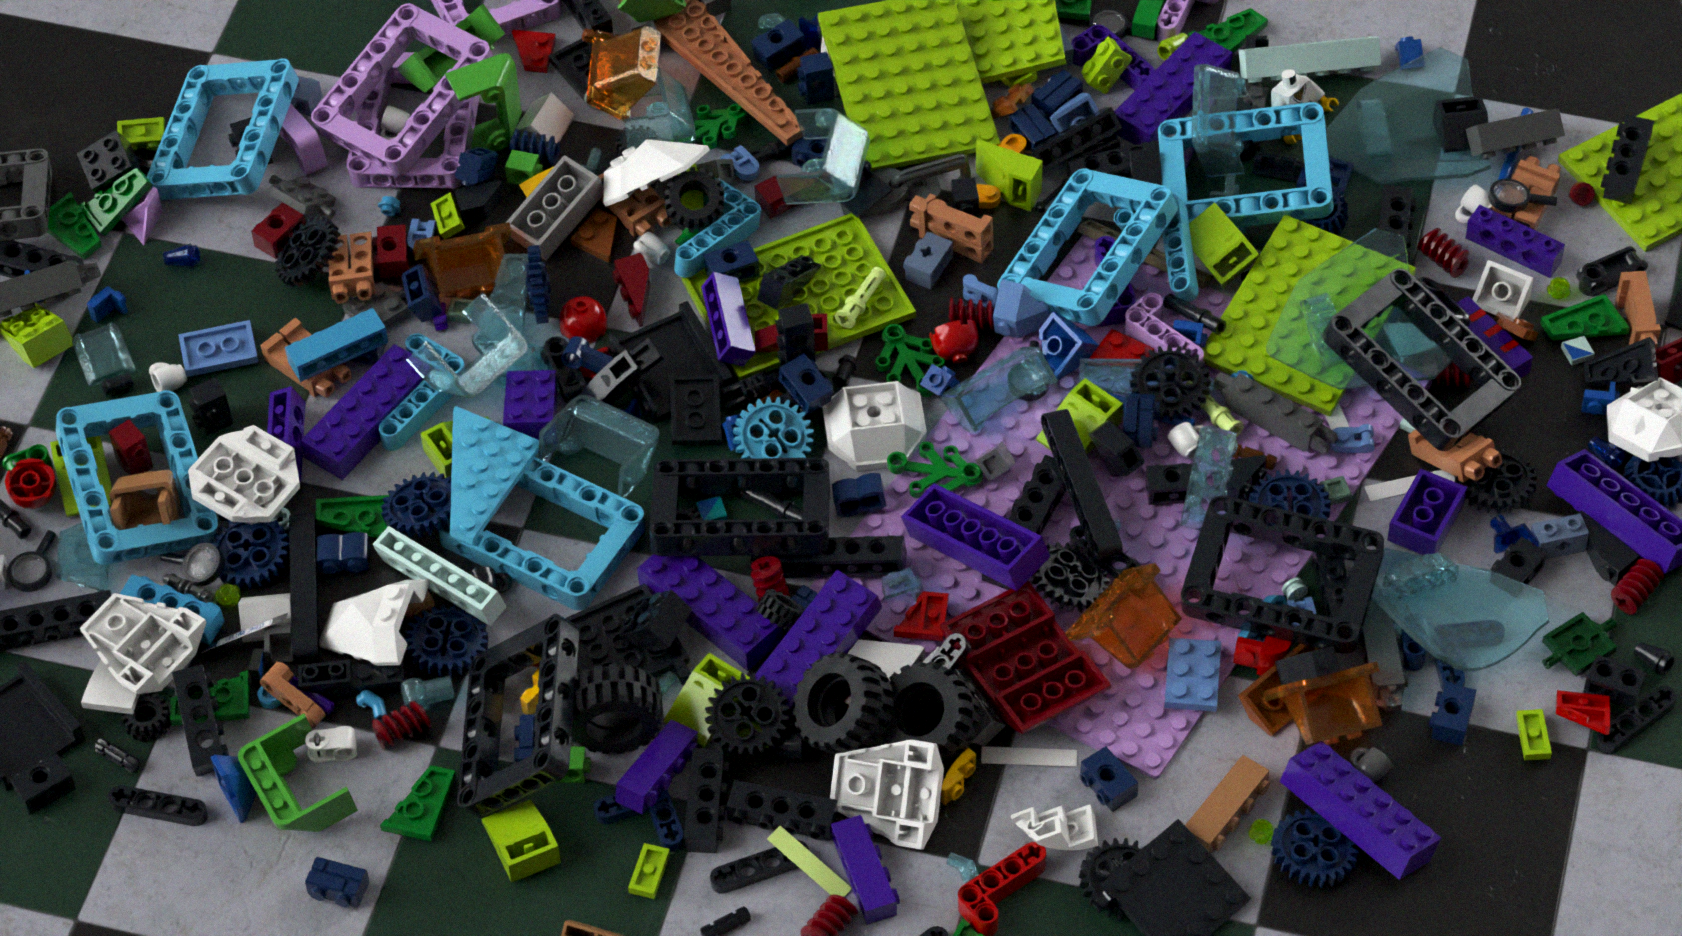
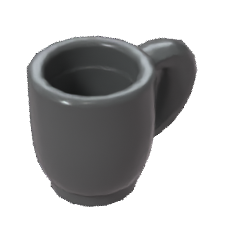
[1350,747,1393,784]

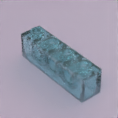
[1180,425,1238,531]

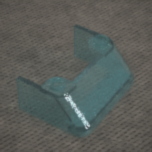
[612,62,696,149]
[1192,64,1248,177]
[777,108,870,204]
[407,292,527,398]
[940,347,1058,433]
[538,395,659,498]

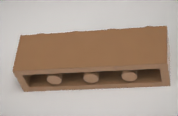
[1185,755,1270,854]

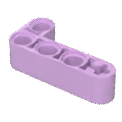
[1156,0,1219,42]
[279,103,328,176]
[1125,293,1204,368]

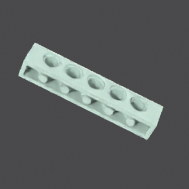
[372,526,507,626]

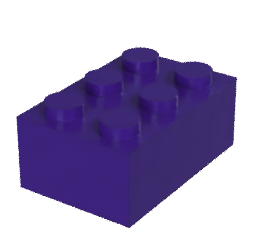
[503,370,558,443]
[1387,468,1467,559]

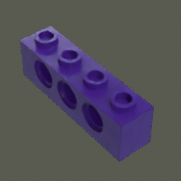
[1465,205,1565,278]
[267,386,306,483]

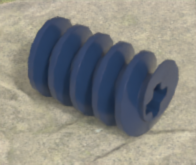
[509,129,561,166]

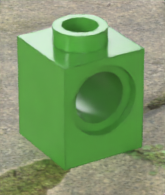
[505,150,543,184]
[556,746,591,783]

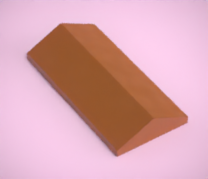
[1238,644,1344,736]

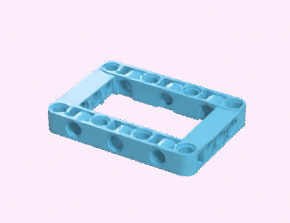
[147,58,299,201]
[1158,102,1334,228]
[997,168,1178,326]
[56,390,218,565]
[438,457,646,610]

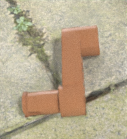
[260,662,326,728]

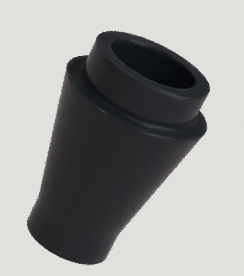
[1634,642,1675,675]

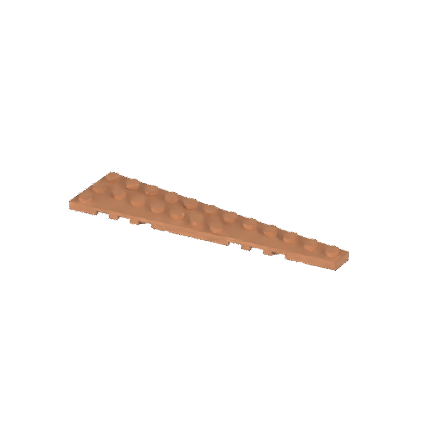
[619,0,806,146]

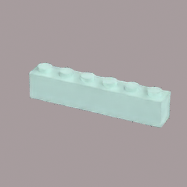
[1239,36,1381,82]

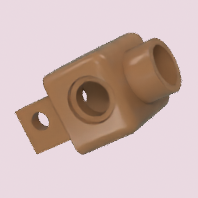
[109,470,181,530]

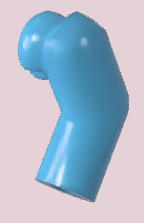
[356,690,387,722]

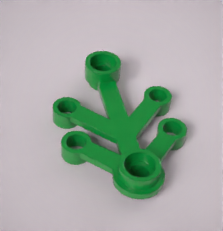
[671,104,747,150]
[876,324,945,398]
[887,442,983,498]

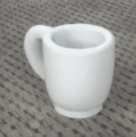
[380,105,411,140]
[1455,184,1492,224]
[633,232,670,266]
[149,362,187,392]
[1168,422,1210,459]

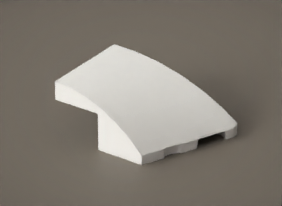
[81,660,146,714]
[1011,804,1098,850]

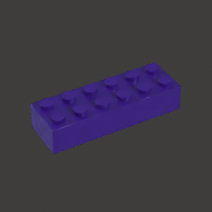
[1114,32,1232,145]
[301,344,433,480]
[1546,449,1682,574]
[901,483,1051,591]
[637,554,783,671]
[747,570,882,725]
[1279,741,1441,880]

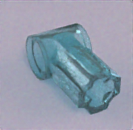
[400,676,455,709]

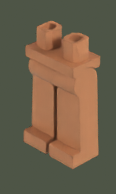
[1491,156,1561,230]
[598,173,672,237]
[909,193,994,264]
[328,231,376,304]
[1615,271,1661,350]
[261,318,352,398]
[1408,430,1502,483]

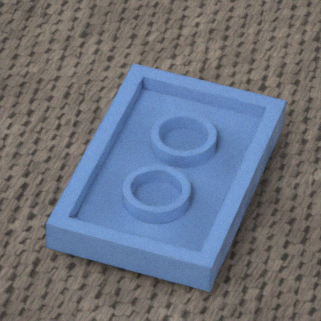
[178,320,259,377]
[1164,637,1221,712]

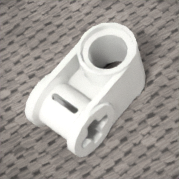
[305,726,357,763]

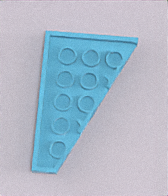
[450,406,542,545]

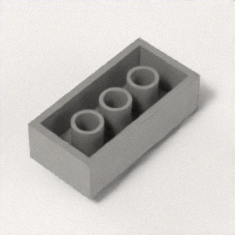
[504,155,604,261]

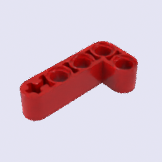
[958,842,1046,936]

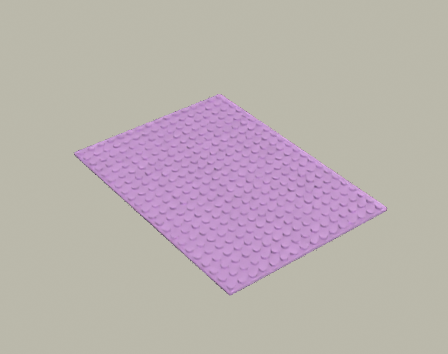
[810,234,1403,779]

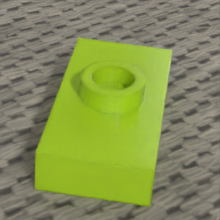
[430,192,465,240]
[1515,709,1552,761]
[628,843,670,899]

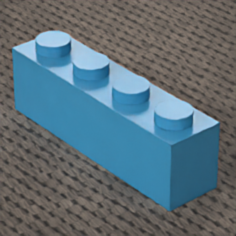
[285,308,389,382]

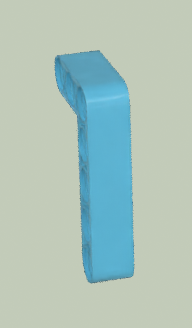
[674,178,761,278]
[1114,192,1199,302]
[379,333,467,451]

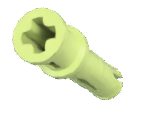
[835,267,886,328]
[1186,381,1244,440]

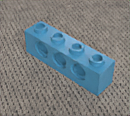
[120,574,225,645]

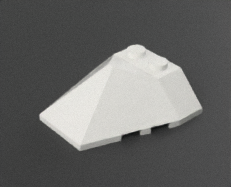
[603,139,710,207]
[319,579,430,666]
[80,593,206,694]
[830,739,944,850]

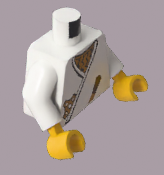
[1271,69,1339,144]

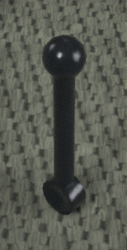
[1035,178,1069,212]

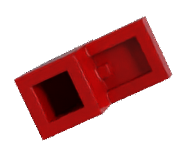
[1233,636,1292,675]

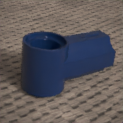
[561,336,614,373]
[1401,617,1427,671]

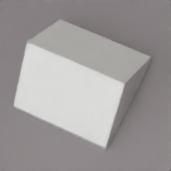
[516,92,575,143]
[1472,260,1534,319]
[238,593,291,642]

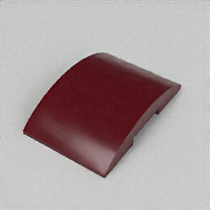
[940,580,1112,734]

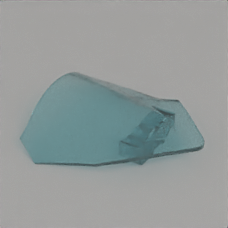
[1326,47,1491,185]
[1266,228,1451,390]
[1371,548,1550,671]

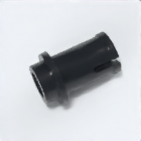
[832,354,857,387]
[101,372,134,397]

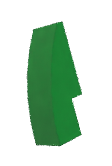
[1132,0,1167,39]

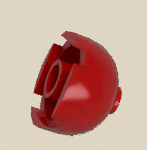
[559,296,608,344]
[929,320,979,363]
[5,458,57,509]

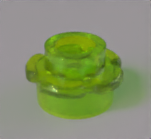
[1547,277,1571,299]
[215,584,240,607]
[1248,819,1274,845]

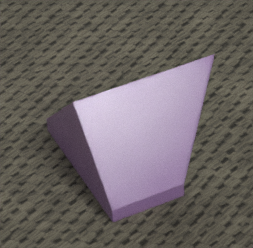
[121,187,163,245]

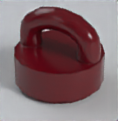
[1568,182,1595,206]

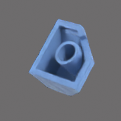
[1050,93,1110,139]
[993,279,1050,338]

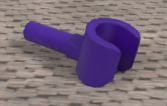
[433,302,448,331]

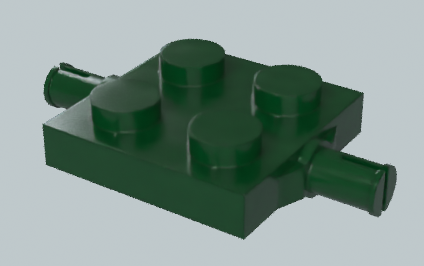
[1542,612,1617,677]

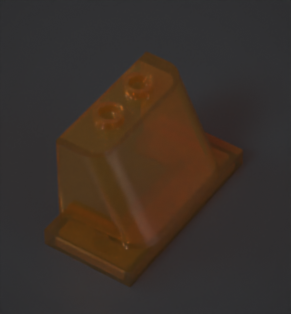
[586,26,661,122]
[412,222,511,298]
[1065,563,1182,669]
[1263,661,1382,745]

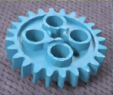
[733,397,814,459]

